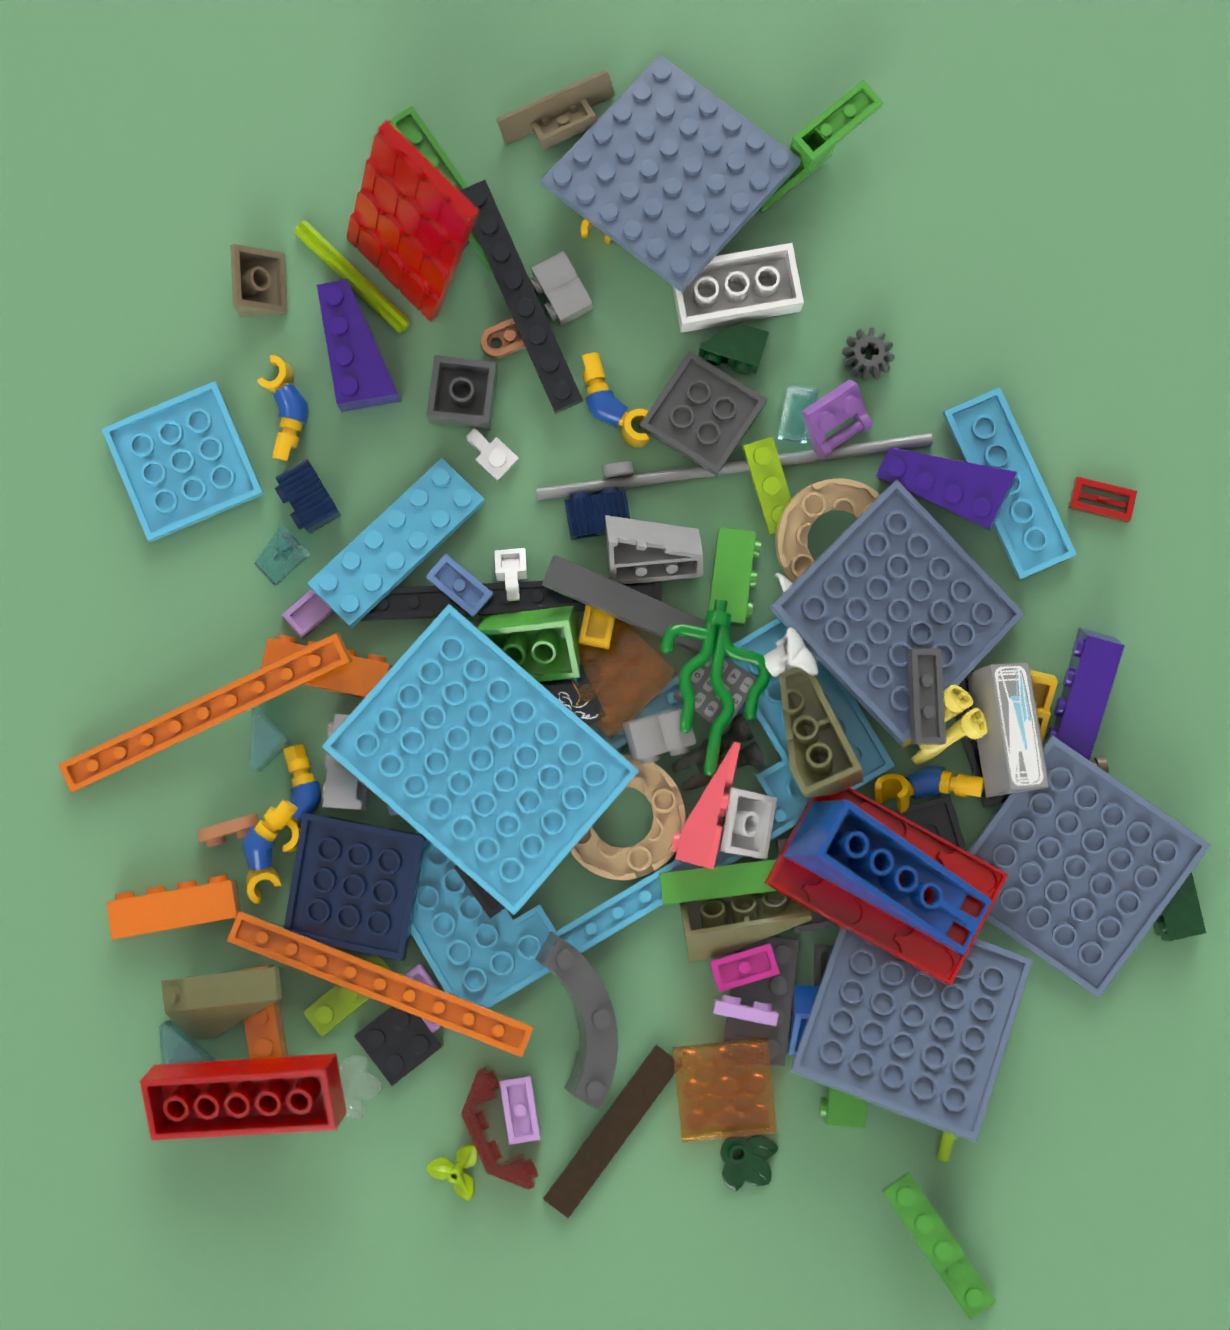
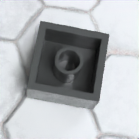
[427,355,498,431]

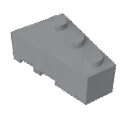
[605,515,703,585]
[322,714,370,811]

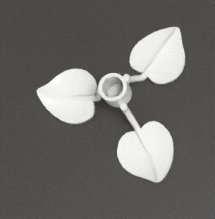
[763,573,819,677]

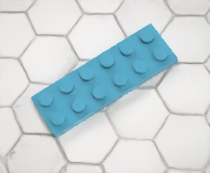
[942,387,1077,581]
[307,458,485,629]

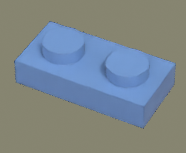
[426,553,494,618]

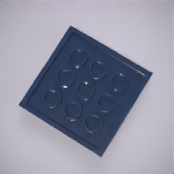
[284,812,426,961]

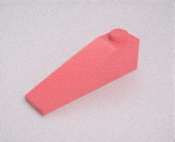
[671,742,741,869]

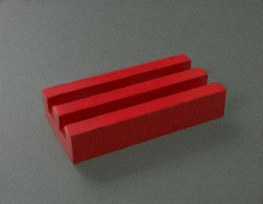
[1068,476,1137,523]

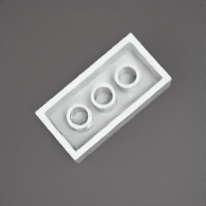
[672,243,804,333]

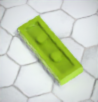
[742,436,791,534]
[302,955,392,1037]

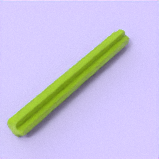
[294,220,410,334]

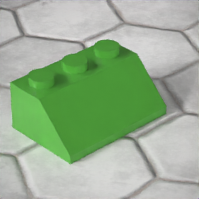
[478,606,580,682]

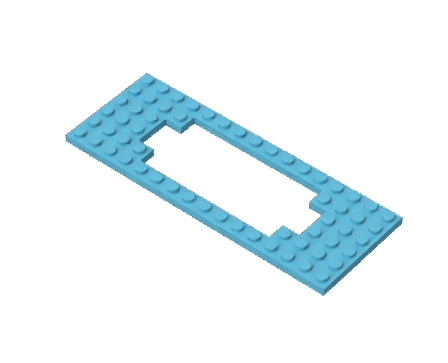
[410,618,895,1008]

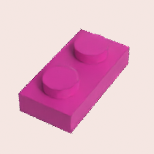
[709,943,780,992]

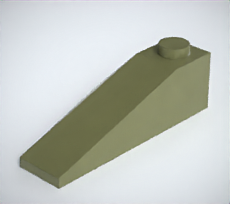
[779,667,863,798]
[679,891,812,962]
[161,966,282,1040]

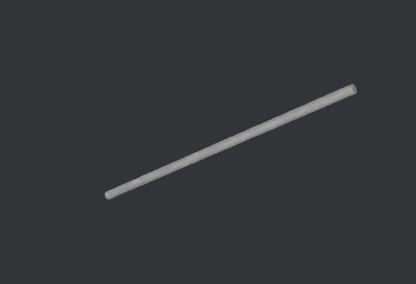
[536,433,933,501]

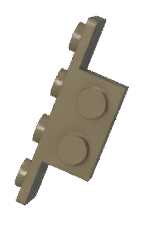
[497,70,615,150]

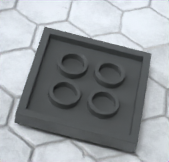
[639,351,767,476]

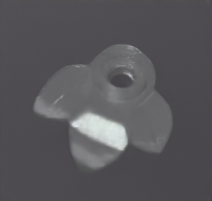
[339,1055,383,1119]

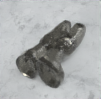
[672,713,768,791]

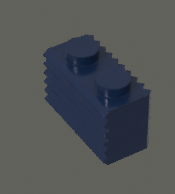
[275,459,341,534]
[564,487,630,540]

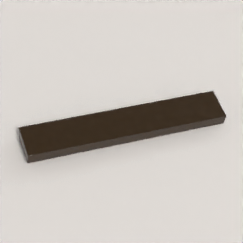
[543,1044,682,1218]

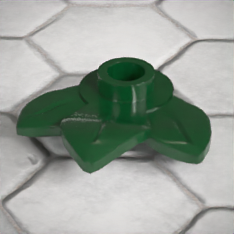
[720,1135,778,1191]

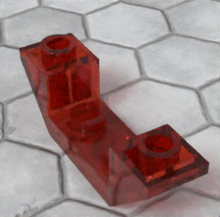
[461,1066,538,1190]

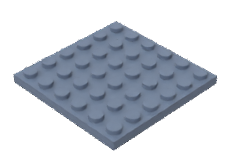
[541,55,801,293]
[769,480,1025,744]
[967,735,1211,998]
[790,926,1033,1142]

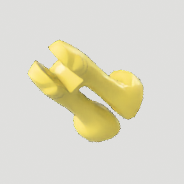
[900,685,988,765]

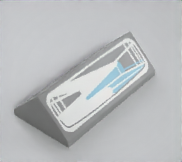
[967,663,1050,798]

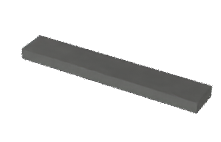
[542,555,706,653]

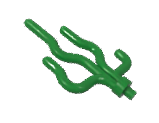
[661,600,771,777]

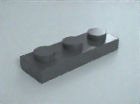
[907,649,946,745]

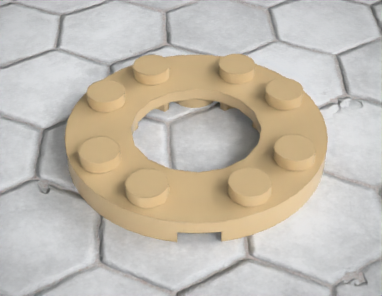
[775,478,880,583]
[570,754,685,880]

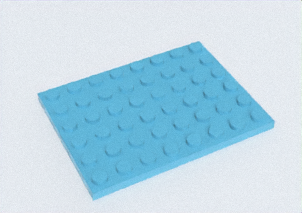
[322,604,639,915]

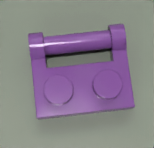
[801,380,872,459]

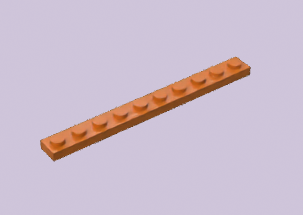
[58,633,352,793]
[227,911,534,1057]

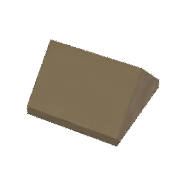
[230,244,287,317]

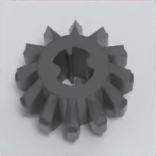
[842,328,895,381]

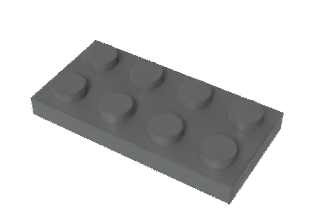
[722,936,800,1066]

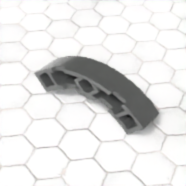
[535,932,618,1111]

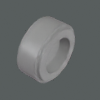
[602,461,634,478]

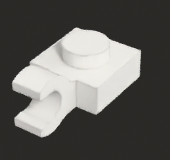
[466,428,519,481]
[494,548,528,601]

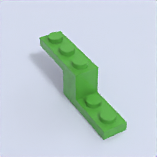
[759,80,883,213]
[882,1172,996,1320]

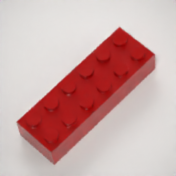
[140,1053,347,1141]

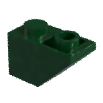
[698,323,769,375]

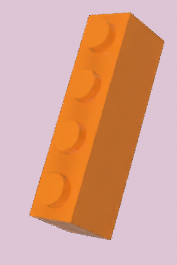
[261,634,393,698]
[106,875,241,940]
[239,964,288,1059]

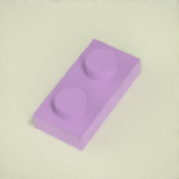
[712,995,779,1026]
[499,1075,541,1145]

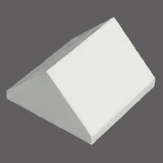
[718,788,777,860]

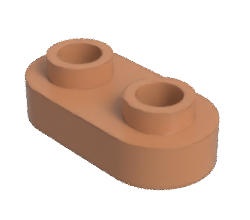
[481,317,526,359]
[196,814,259,848]

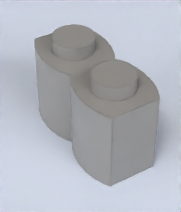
[530,251,593,326]
[622,707,696,764]

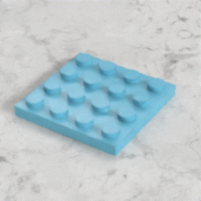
[101,381,264,543]

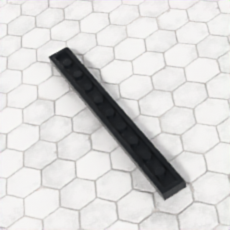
[360,578,662,621]

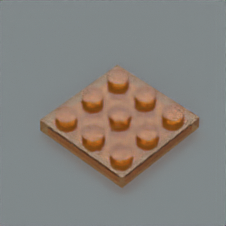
[562,618,678,739]
[673,1038,777,1142]

